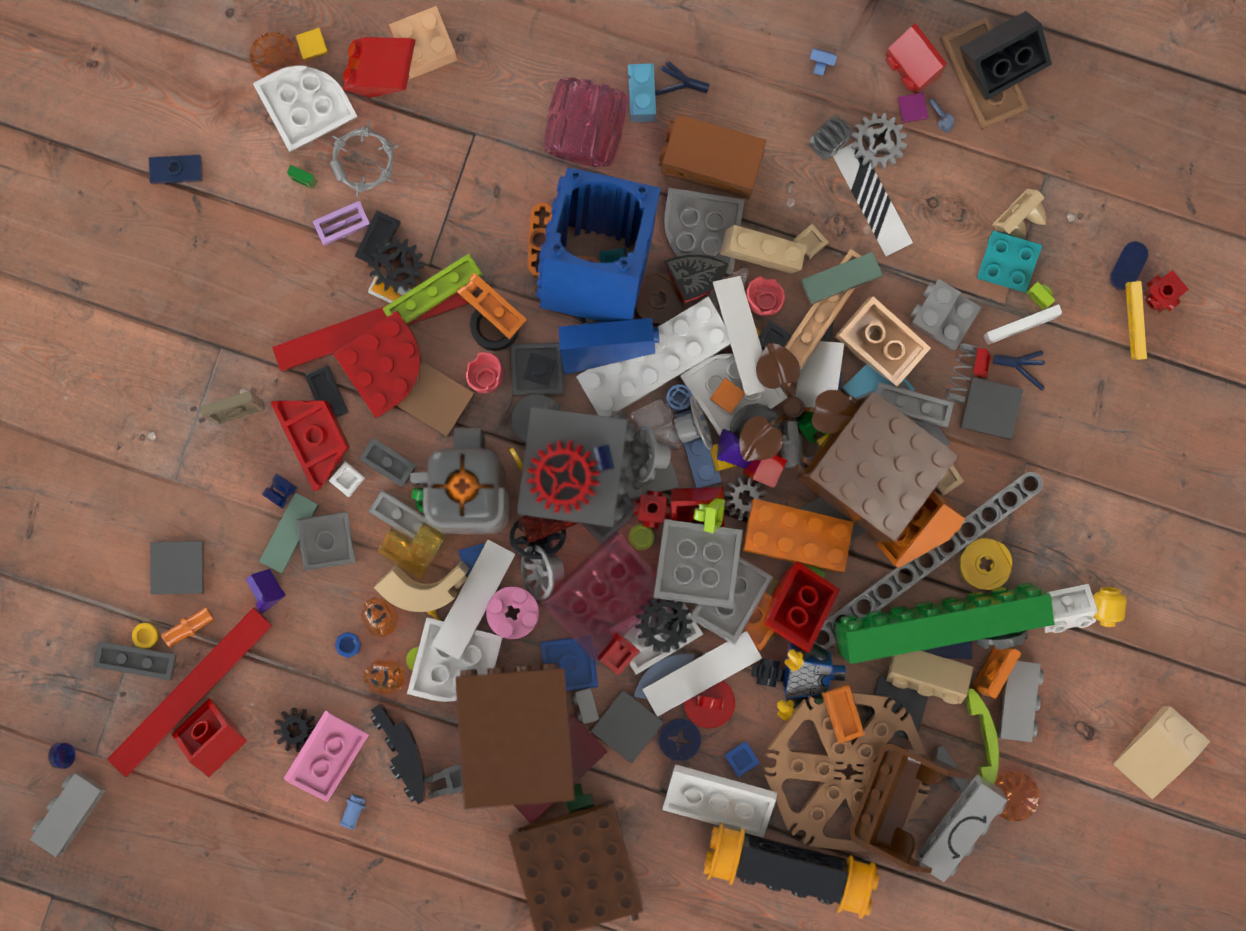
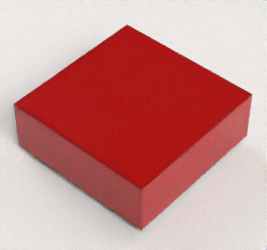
[974,348,991,379]

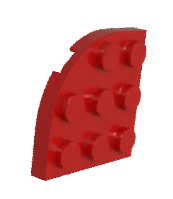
[333,311,421,419]

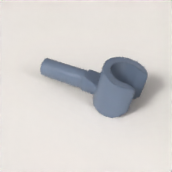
[929,98,954,133]

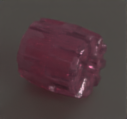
[543,77,628,167]

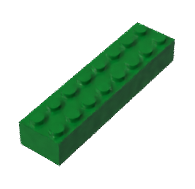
[833,583,1055,664]

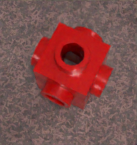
[1143,270,1189,313]
[634,490,671,529]

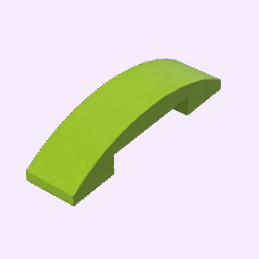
[965,688,999,785]

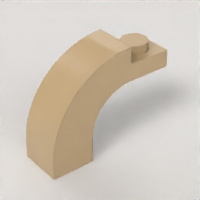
[374,561,469,612]

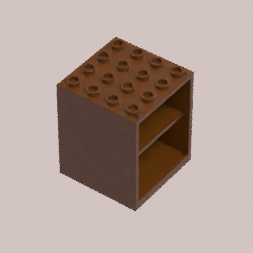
[455,663,574,809]

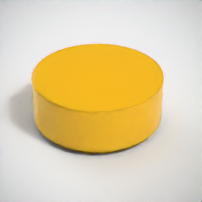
[132,623,160,649]

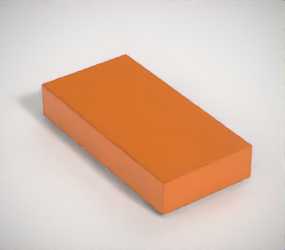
[822,684,865,743]

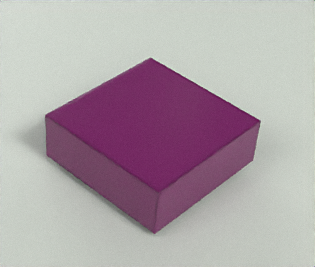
[898,93,928,123]

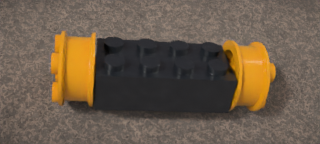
[703,822,879,919]

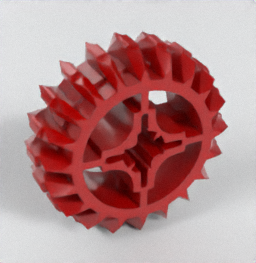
[527,440,600,514]

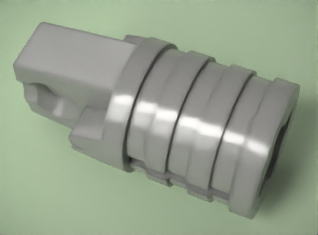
[781,421,805,468]

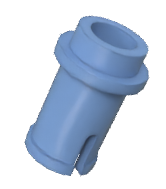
[340,794,367,830]

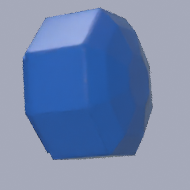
[335,632,362,658]

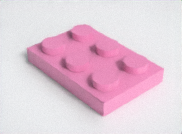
[284,711,369,802]

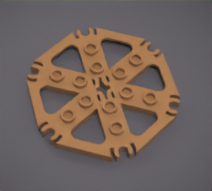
[764,689,930,853]

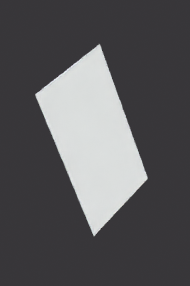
[795,341,844,408]

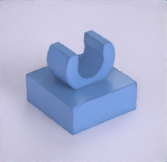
[810,47,838,76]

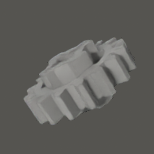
[851,113,907,170]

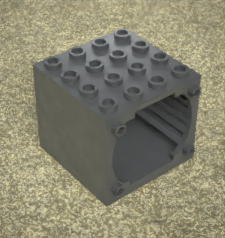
[517,402,636,527]

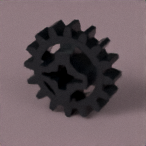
[368,237,424,294]
[635,598,693,653]

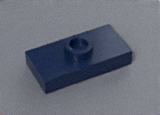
[149,155,203,184]

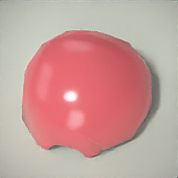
[746,276,785,316]
[466,352,505,394]

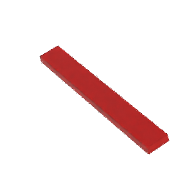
[272,293,469,372]
[107,608,273,777]

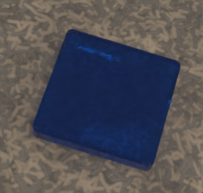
[594,445,614,471]

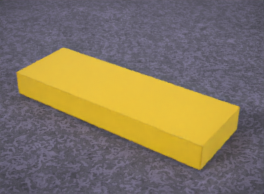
[1125,281,1147,360]

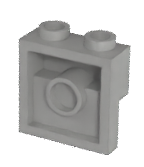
[910,279,981,352]

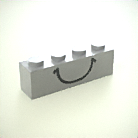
[915,774,1007,882]

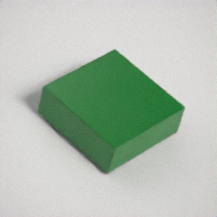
[287,165,317,189]

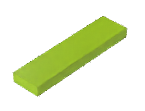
[382,253,483,324]

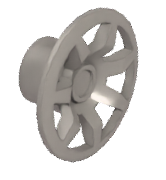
[674,396,712,450]
[631,426,671,483]
[521,544,564,601]

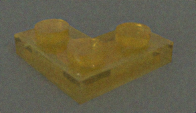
[377,522,446,579]

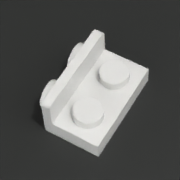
[1043,584,1098,633]

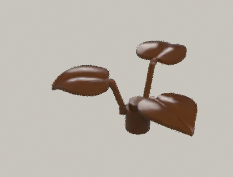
[739,343,857,462]

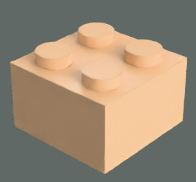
[389,6,457,79]

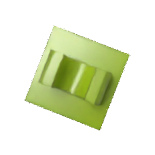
[694,498,725,533]

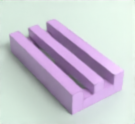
[313,201,370,246]

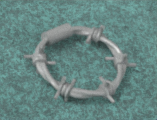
[330,122,399,197]

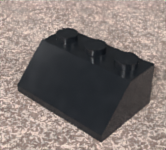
[960,11,1052,100]

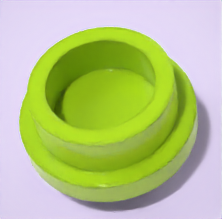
[628,524,654,550]

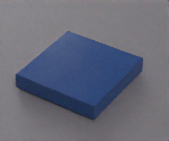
[540,635,598,691]

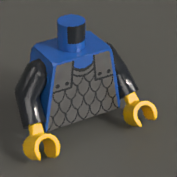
[777,643,846,721]

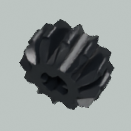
[273,708,316,752]

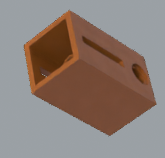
[659,114,767,200]

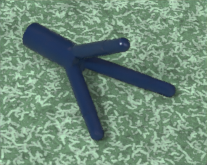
[655,61,709,95]
[993,350,1045,390]

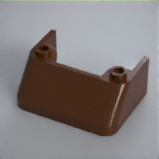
[850,744,969,873]

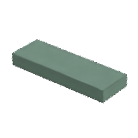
[801,252,883,305]
[259,493,319,574]

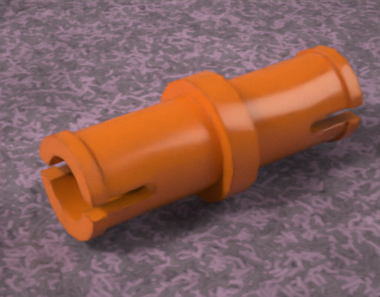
[161,606,215,648]

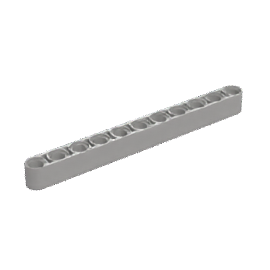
[814,472,1043,649]

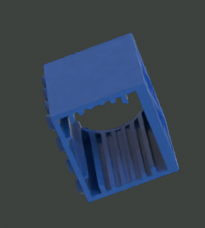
[536,167,660,322]

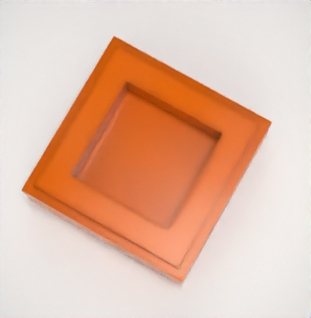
[710,378,745,415]

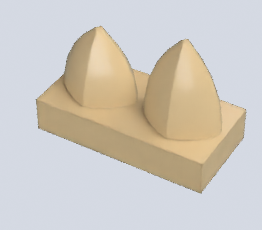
[992,189,1046,239]

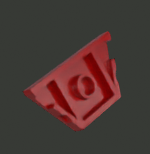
[270,400,350,492]

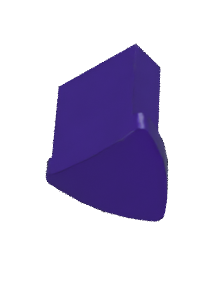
[717,429,752,469]
[245,569,286,614]

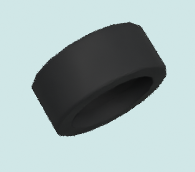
[470,309,519,351]

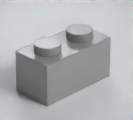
[573,688,600,724]

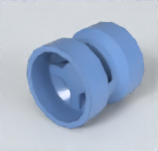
[666,384,692,413]

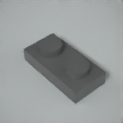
[359,438,417,487]

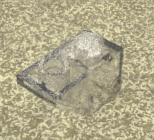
[631,399,683,451]

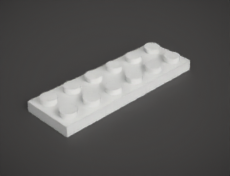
[576,297,731,417]

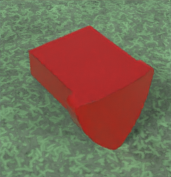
[597,632,640,676]

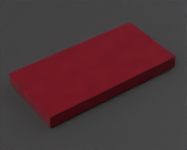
[514,714,608,824]

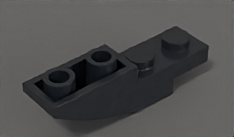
[371,704,426,804]

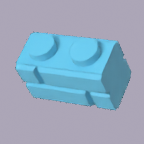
[628,64,656,122]

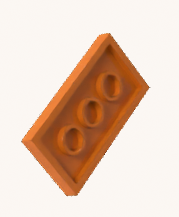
[742,499,854,574]

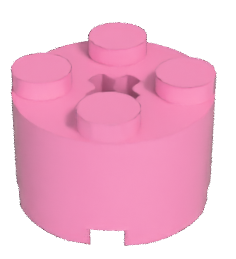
[486,587,540,640]

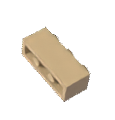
[720,225,807,274]
[886,651,974,704]

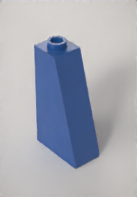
[558,318,660,374]

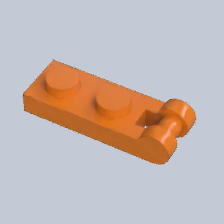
[457,273,527,340]

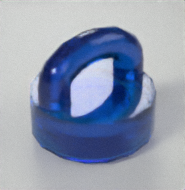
[48,742,75,769]

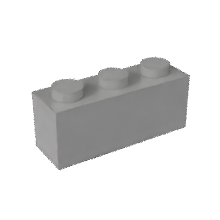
[997,661,1044,742]
[30,772,107,857]

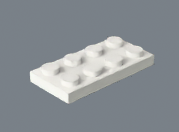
[662,764,777,838]

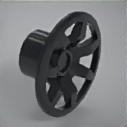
[510,515,566,559]

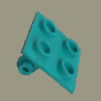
[977,230,1042,293]

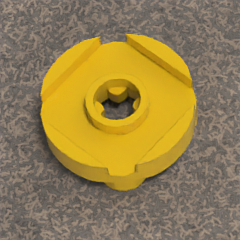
[959,538,1012,590]

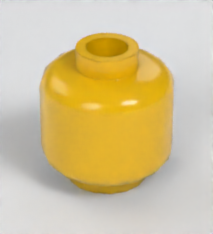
[1093,587,1127,627]

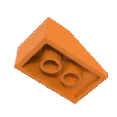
[876,490,966,568]

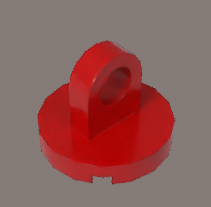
[684,680,735,729]

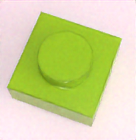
[1026,282,1055,310]

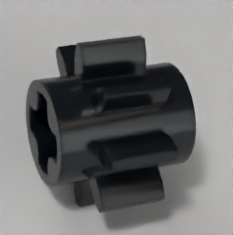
[751,658,785,687]

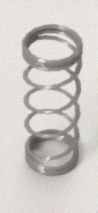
[945,343,978,403]

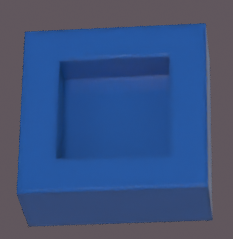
[458,543,484,576]
[724,741,760,777]

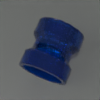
[262,473,298,509]

